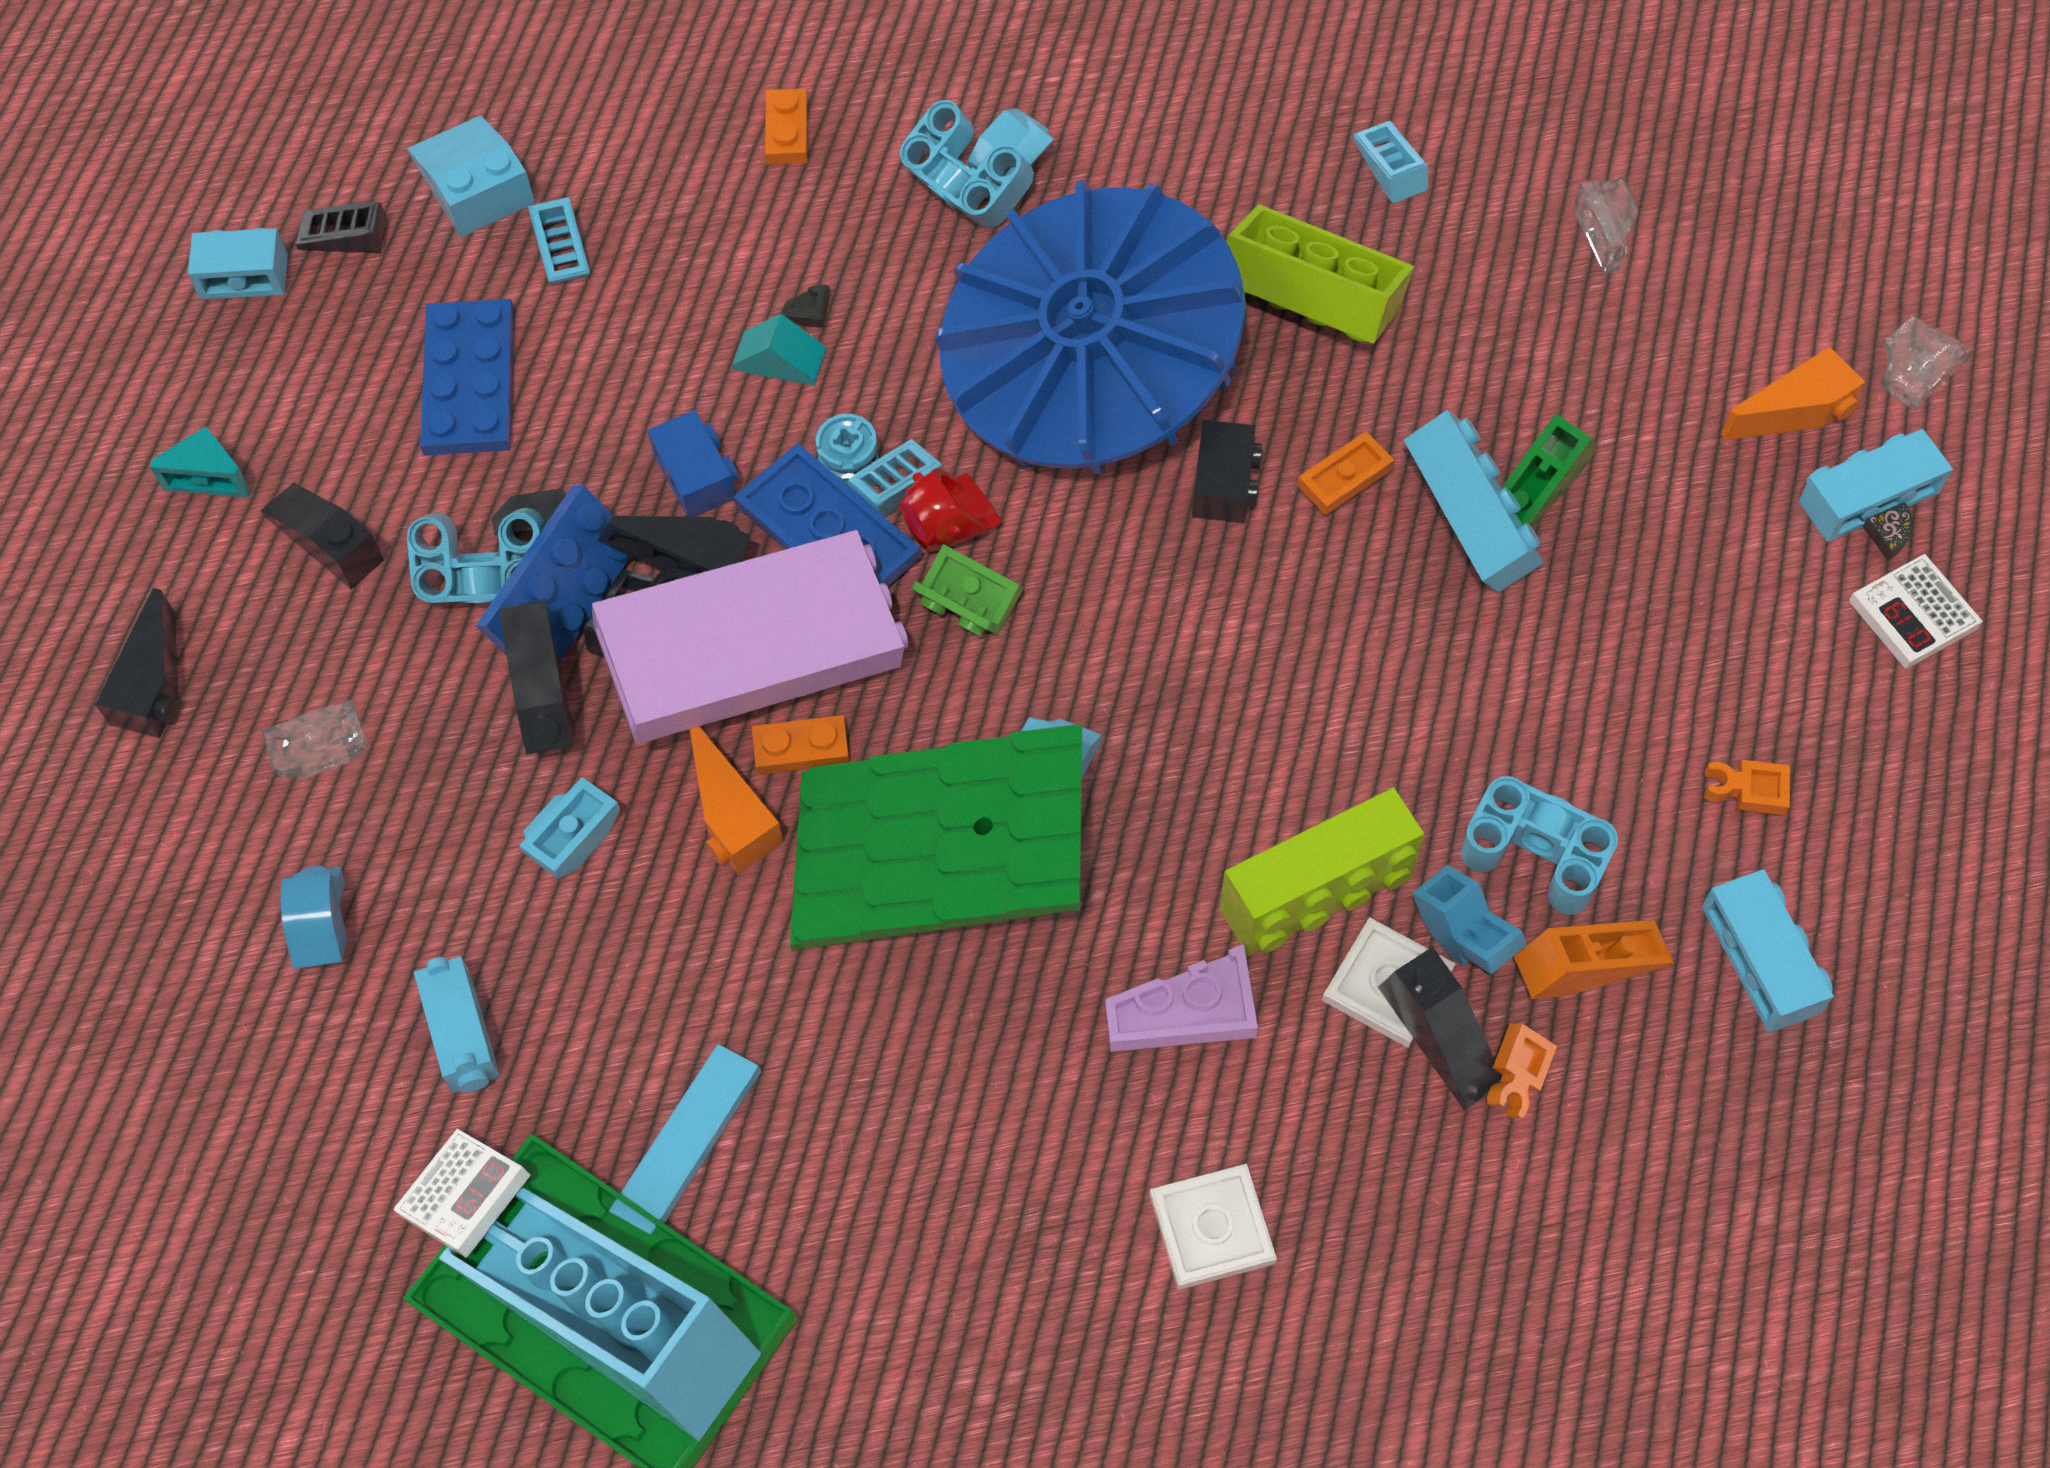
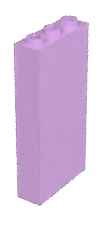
[592,530,908,745]

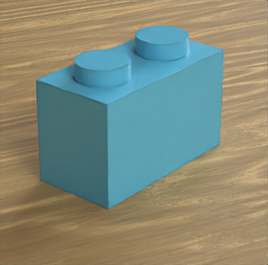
[188,228,288,299]

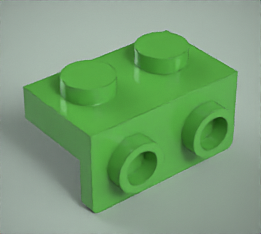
[911,544,1024,636]

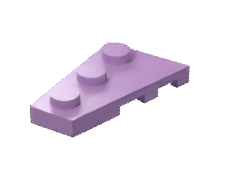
[1105,944,1258,1052]

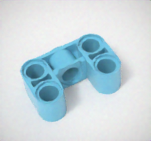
[900,100,1034,228]
[407,508,546,603]
[1460,776,1618,915]

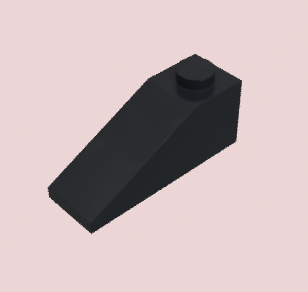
[260,482,384,589]
[597,516,751,573]
[95,588,179,738]
[499,599,575,755]
[1378,947,1502,1110]

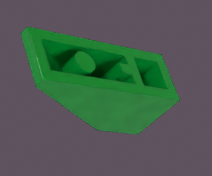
[1501,413,1599,528]

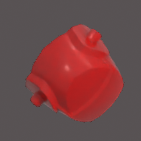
[899,468,1003,552]

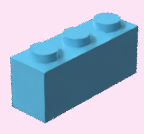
[1798,429,1953,542]
[1702,869,1834,1033]

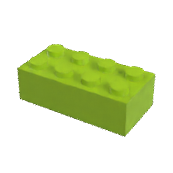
[1227,204,1415,344]
[1220,787,1424,956]

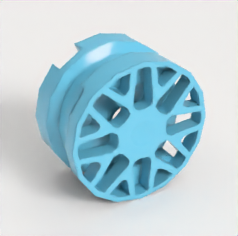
[816,414,879,484]

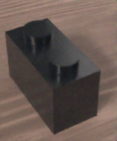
[1192,420,1262,523]

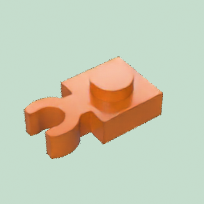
[1704,760,1790,816]
[1487,1023,1557,1118]

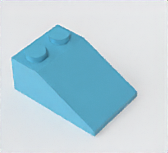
[407,115,535,238]

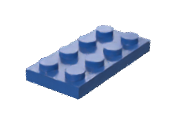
[420,299,514,456]
[733,443,922,587]
[476,485,631,661]

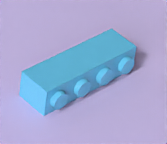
[1403,409,1544,593]

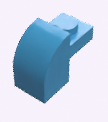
[1412,864,1527,974]
[280,866,348,969]

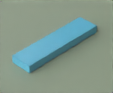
[609,1044,761,1235]

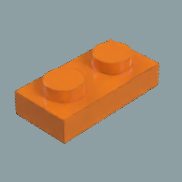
[765,88,808,165]
[1297,431,1395,516]
[752,715,849,775]

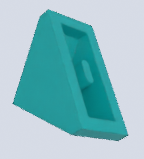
[732,314,827,386]
[150,426,251,498]

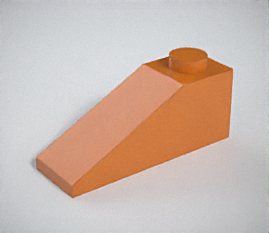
[1721,346,1865,440]
[689,726,784,875]
[1514,920,1674,999]

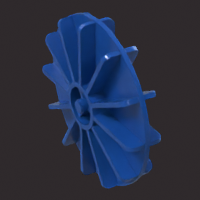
[935,180,1247,474]

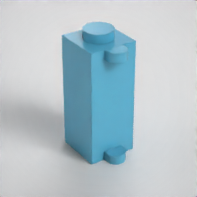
[414,956,500,1093]

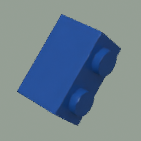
[647,410,739,517]

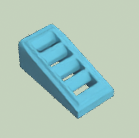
[1353,121,1428,203]
[528,197,590,285]
[847,439,943,518]

